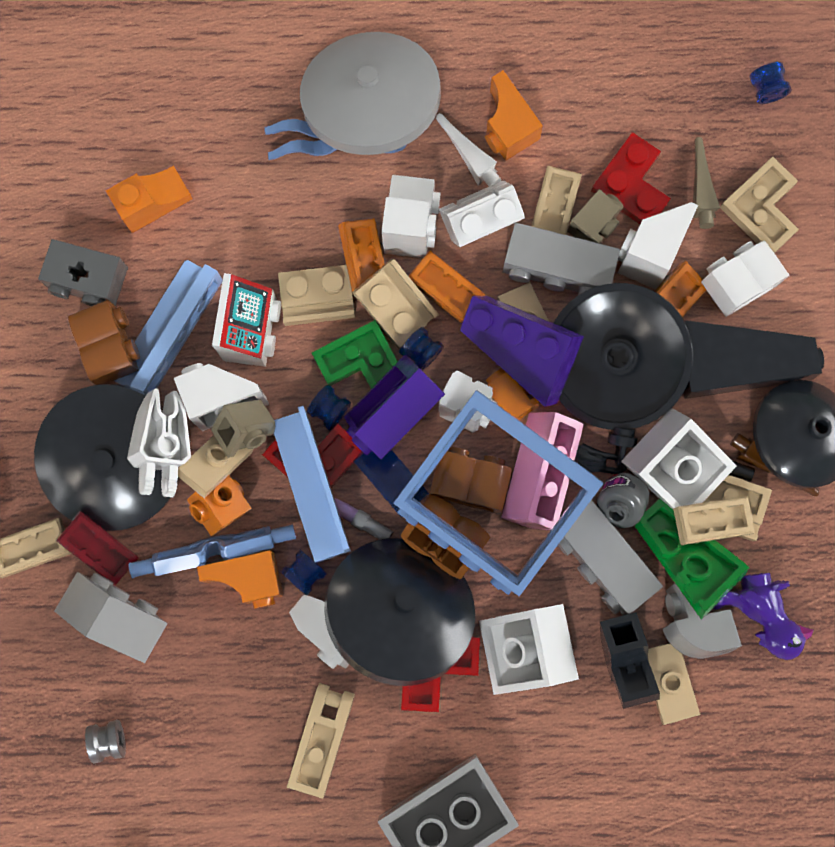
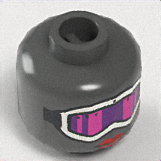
[597,473,649,528]

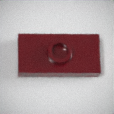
[56,511,139,586]

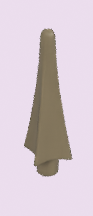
[692,137,720,229]

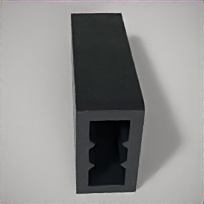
[683,321,824,399]

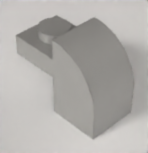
[663,584,742,659]

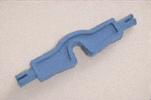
[128,524,296,579]

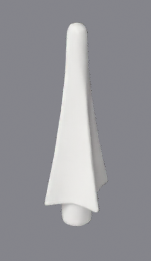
[436,113,501,186]

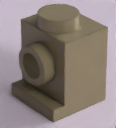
[568,189,624,244]
[211,400,275,458]

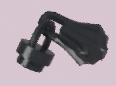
[574,427,638,474]

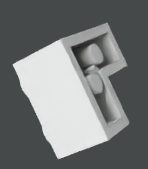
[382,175,441,258]

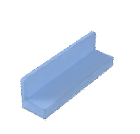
[114,260,223,394]
[274,406,351,563]

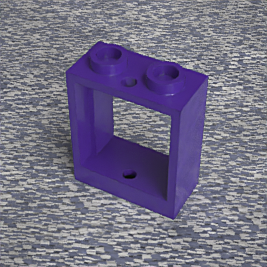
[344,355,445,459]

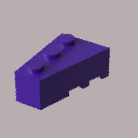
[460,296,584,407]

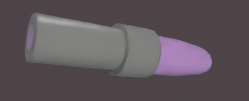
[334,498,394,540]

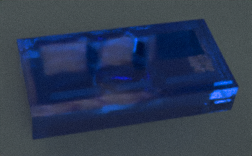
[354,449,429,518]

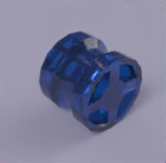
[749,62,792,104]
[399,327,444,371]
[306,384,351,431]
[280,549,327,596]

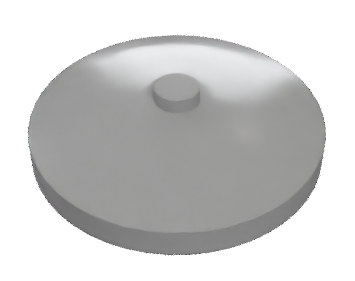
[300,32,441,155]

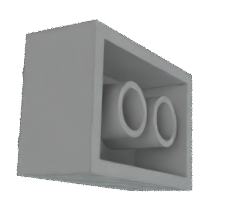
[377,754,519,847]

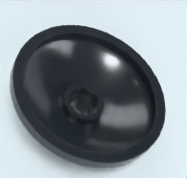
[753,380,835,488]

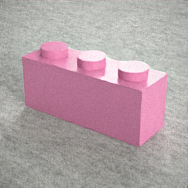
[501,412,584,530]

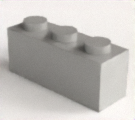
[502,222,620,295]
[557,500,663,615]

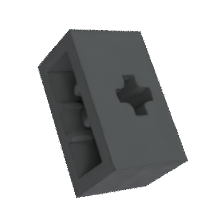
[38,239,128,306]

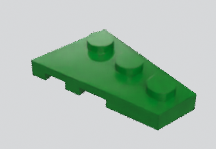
[635,499,749,620]

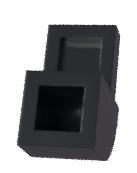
[600,612,660,709]

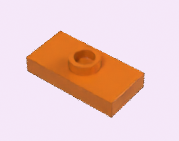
[338,218,385,295]
[409,251,486,323]
[654,261,706,317]

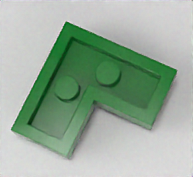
[311,320,398,389]

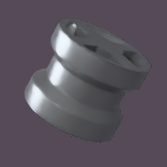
[85,720,126,764]

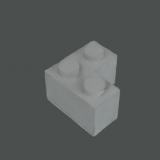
[54,572,168,663]

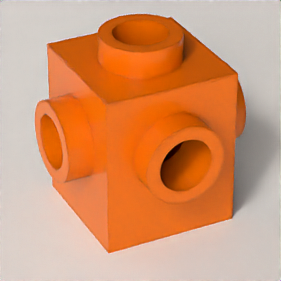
[187,475,252,536]

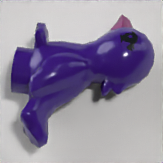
[712,572,814,660]

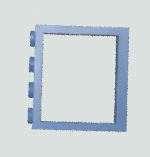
[394,390,604,596]

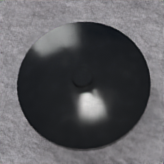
[554,283,694,430]
[34,384,181,531]
[324,538,475,686]

